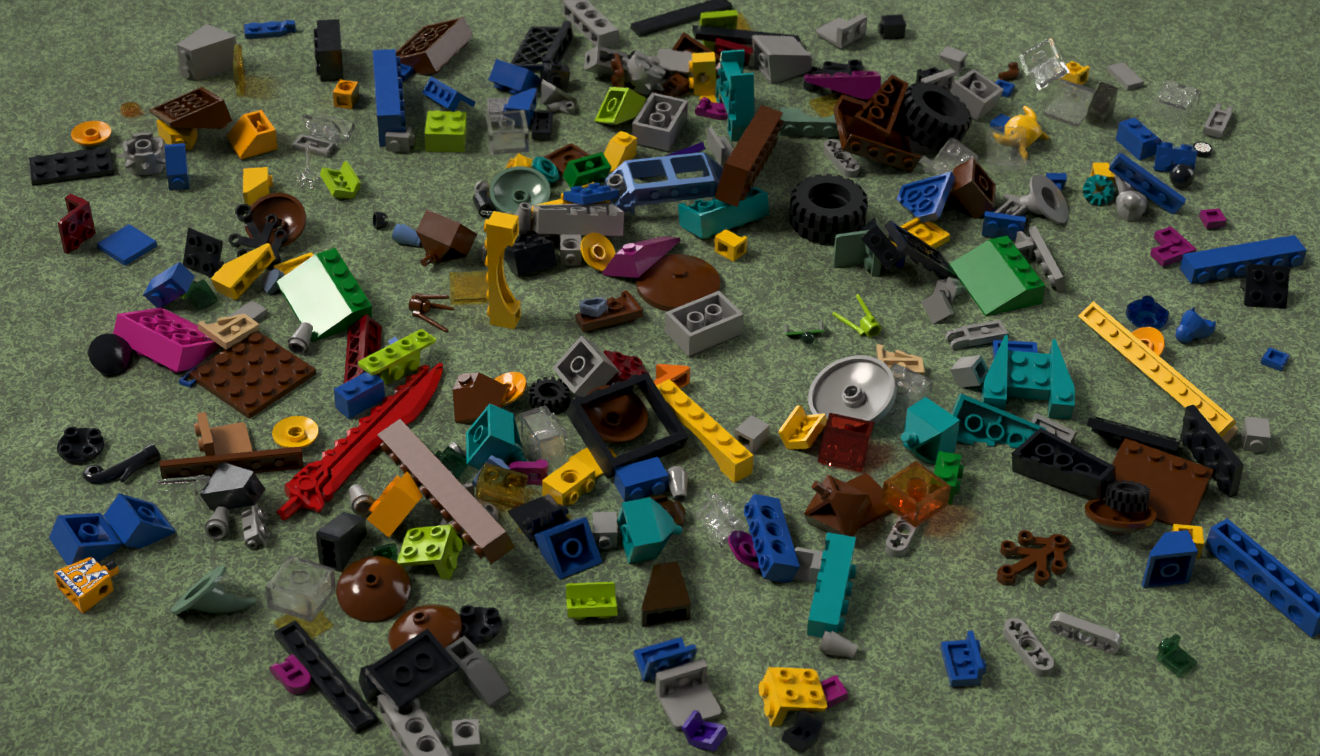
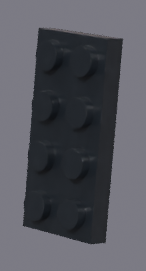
[29,147,114,186]
[884,220,958,280]
[1180,404,1244,498]
[1087,416,1181,454]

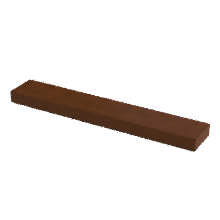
[160,446,304,483]

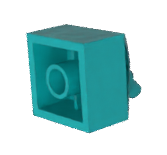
[901,397,960,465]
[466,404,528,470]
[617,497,683,564]

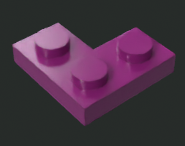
[1150,226,1197,267]

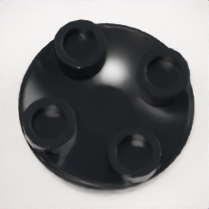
[87,333,133,376]
[57,426,104,463]
[459,605,502,644]

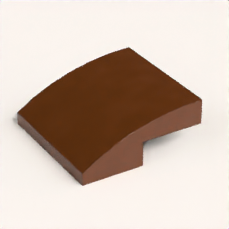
[846,472,895,529]

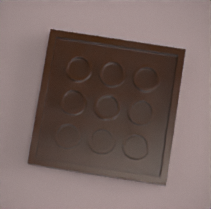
[189,331,316,419]

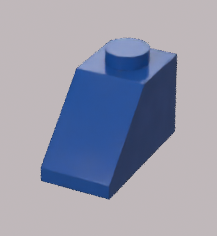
[503,88,537,126]
[164,143,190,190]

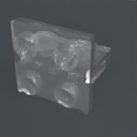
[695,489,748,548]

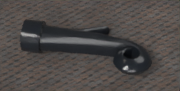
[83,443,161,483]

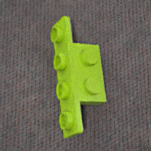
[358,329,436,385]

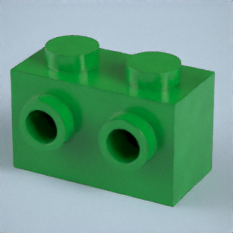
[563,152,611,189]
[929,451,964,505]

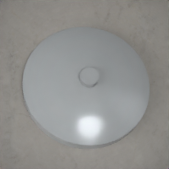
[808,355,897,433]

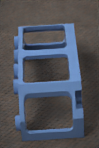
[605,152,723,222]

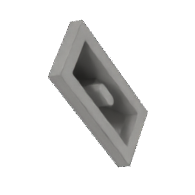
[541,80,576,104]

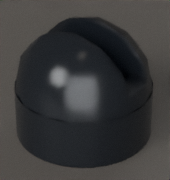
[373,212,388,228]

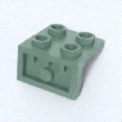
[833,230,881,277]

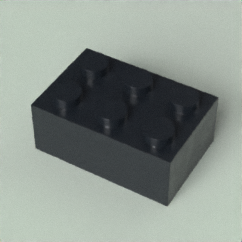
[313,19,344,82]

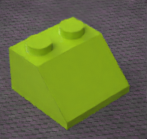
[595,87,646,125]

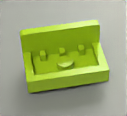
[320,161,361,199]
[566,582,617,620]

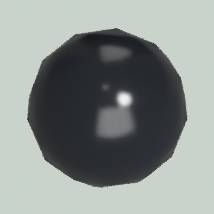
[1169,164,1194,188]

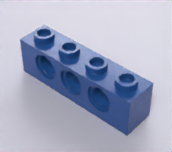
[744,494,800,583]

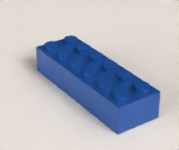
[372,49,406,147]

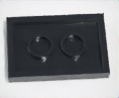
[365,628,459,711]

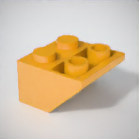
[227,110,278,160]
[366,472,423,537]

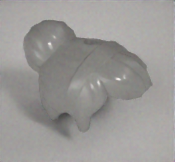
[1116,190,1148,222]

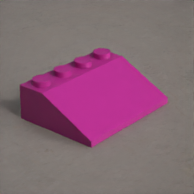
[113,307,220,373]

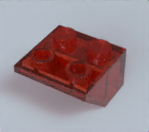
[818,413,874,472]

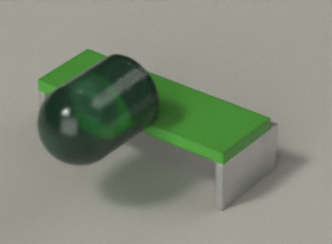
[784,321,824,344]

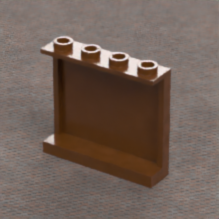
[833,95,921,172]

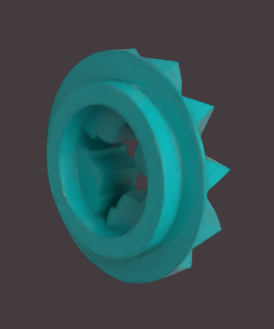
[531,157,559,185]
[1083,174,1115,206]

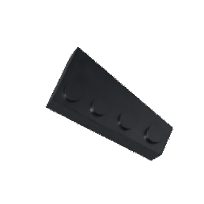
[1012,427,1116,500]

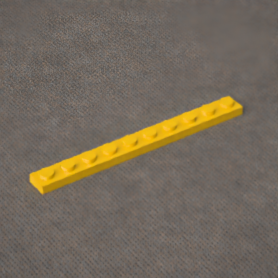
[1078,301,1236,438]

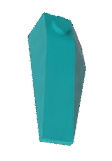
[951,394,1046,448]

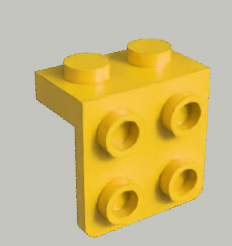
[758,667,827,727]

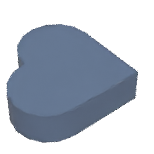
[261,269,285,295]
[579,297,607,318]

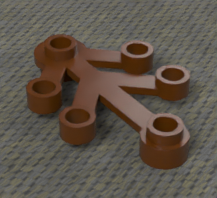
[996,530,1071,586]

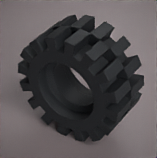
[529,377,570,416]
[1105,480,1150,513]

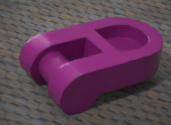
[695,97,728,120]
[506,459,549,486]
[270,654,311,694]

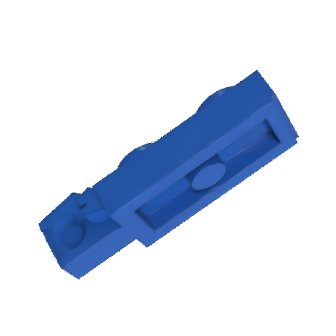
[244,20,296,39]

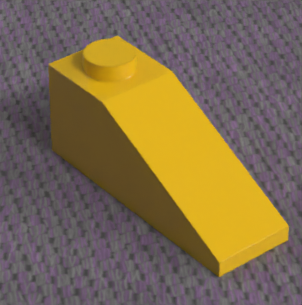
[211,243,275,300]

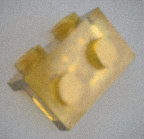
[476,463,528,508]

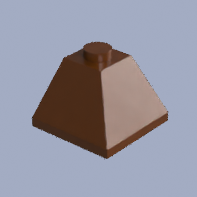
[453,372,509,424]

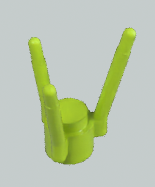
[832,294,881,337]

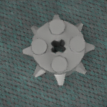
[622,50,666,95]
[117,132,166,176]

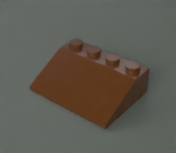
[396,17,474,75]
[149,87,232,130]
[1104,438,1214,526]

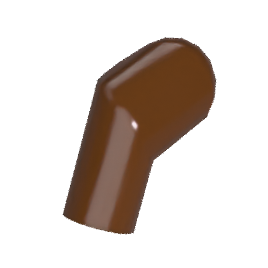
[998,62,1020,81]

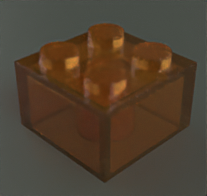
[881,461,951,527]

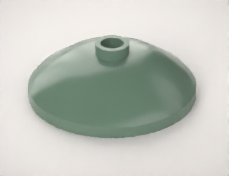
[490,166,550,215]

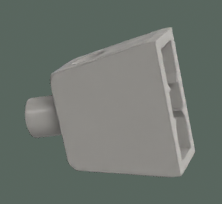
[584,46,628,75]

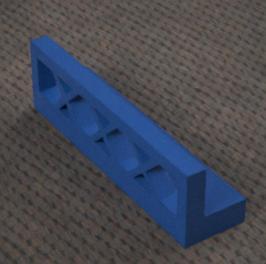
[422,77,476,112]
[1108,153,1186,214]

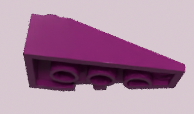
[804,71,881,102]
[603,236,681,278]

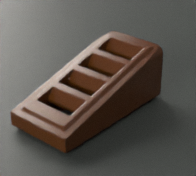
[649,73,689,98]

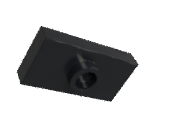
[531,111,553,140]

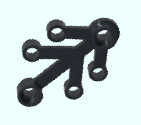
[803,59,864,95]
[228,204,288,271]

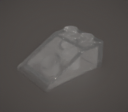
[874,363,934,436]

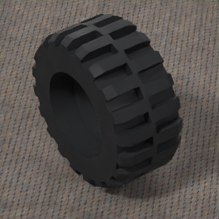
[895,82,972,152]
[789,174,868,245]

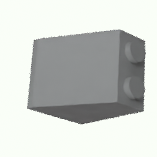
[177,24,239,81]
[752,35,812,84]

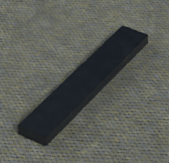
[630,0,733,37]
[692,25,802,45]
[274,620,378,734]

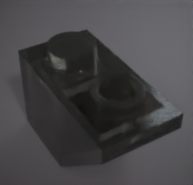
[1085,82,1118,129]

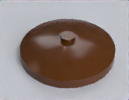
[636,254,720,312]

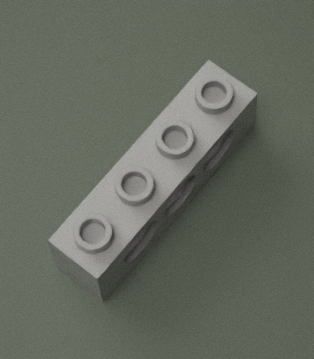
[563,0,619,48]
[377,694,452,756]

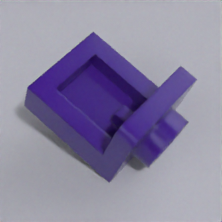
[682,710,728,751]

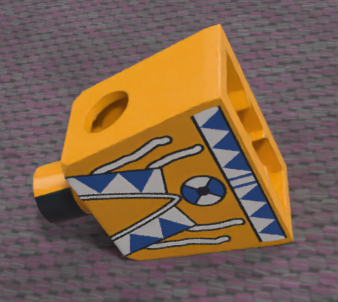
[54,557,120,614]

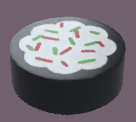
[1193,142,1213,158]

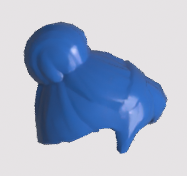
[1175,307,1216,344]

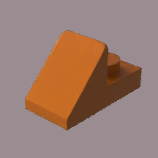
[653,364,690,389]

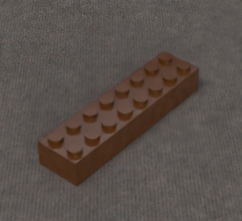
[714,105,784,207]

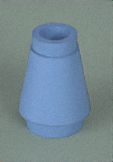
[392,224,422,247]

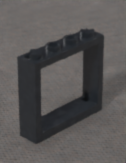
[566,373,689,479]

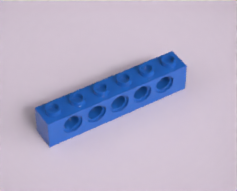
[1205,518,1320,638]

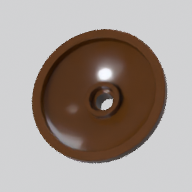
[245,193,307,248]
[585,385,648,444]
[1084,498,1157,535]
[336,556,411,622]
[388,604,462,651]

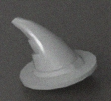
[1003,174,1069,224]

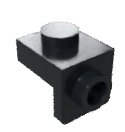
[781,710,824,753]

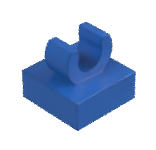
[1045,173,1067,191]

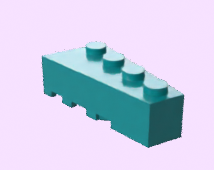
[678,187,769,239]
[807,532,857,638]

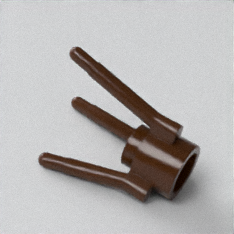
[409,293,454,332]

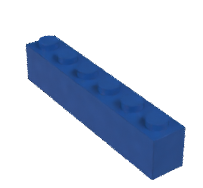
[1180,235,1307,284]

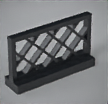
[510,21,574,71]

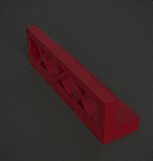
[344,314,382,383]

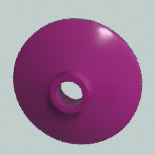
[728,530,761,570]

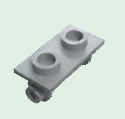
[241,505,270,549]

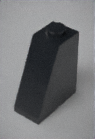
[199,463,265,511]
[316,512,367,573]

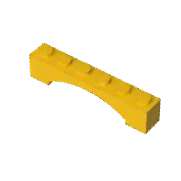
[484,211,521,329]
[656,379,754,483]

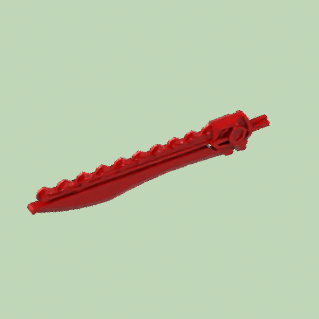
[277,363,443,521]

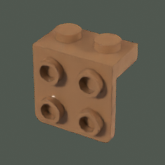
[194,412,252,456]

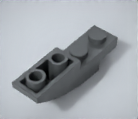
[445,636,512,708]

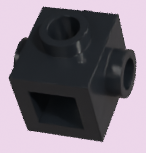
[540,61,570,89]

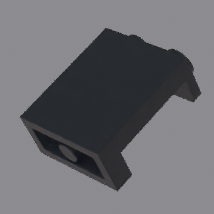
[860,217,904,269]

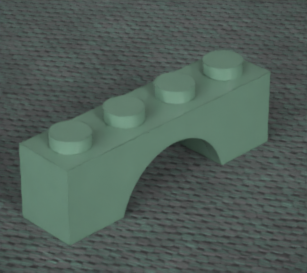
[780,108,839,137]

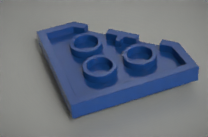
[897,171,955,223]

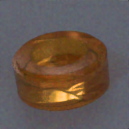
[120,102,140,117]

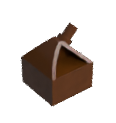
[946,157,996,219]
[416,209,478,267]
[804,474,872,537]

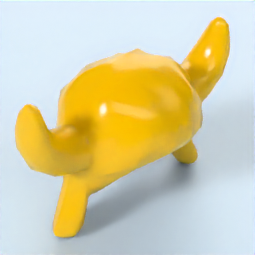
[993,106,1049,160]

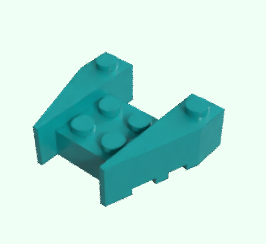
[715,49,755,141]
[981,335,1075,420]

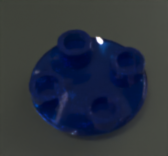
[1126,296,1170,329]

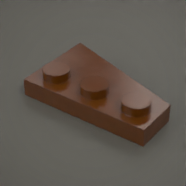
[575,290,643,332]

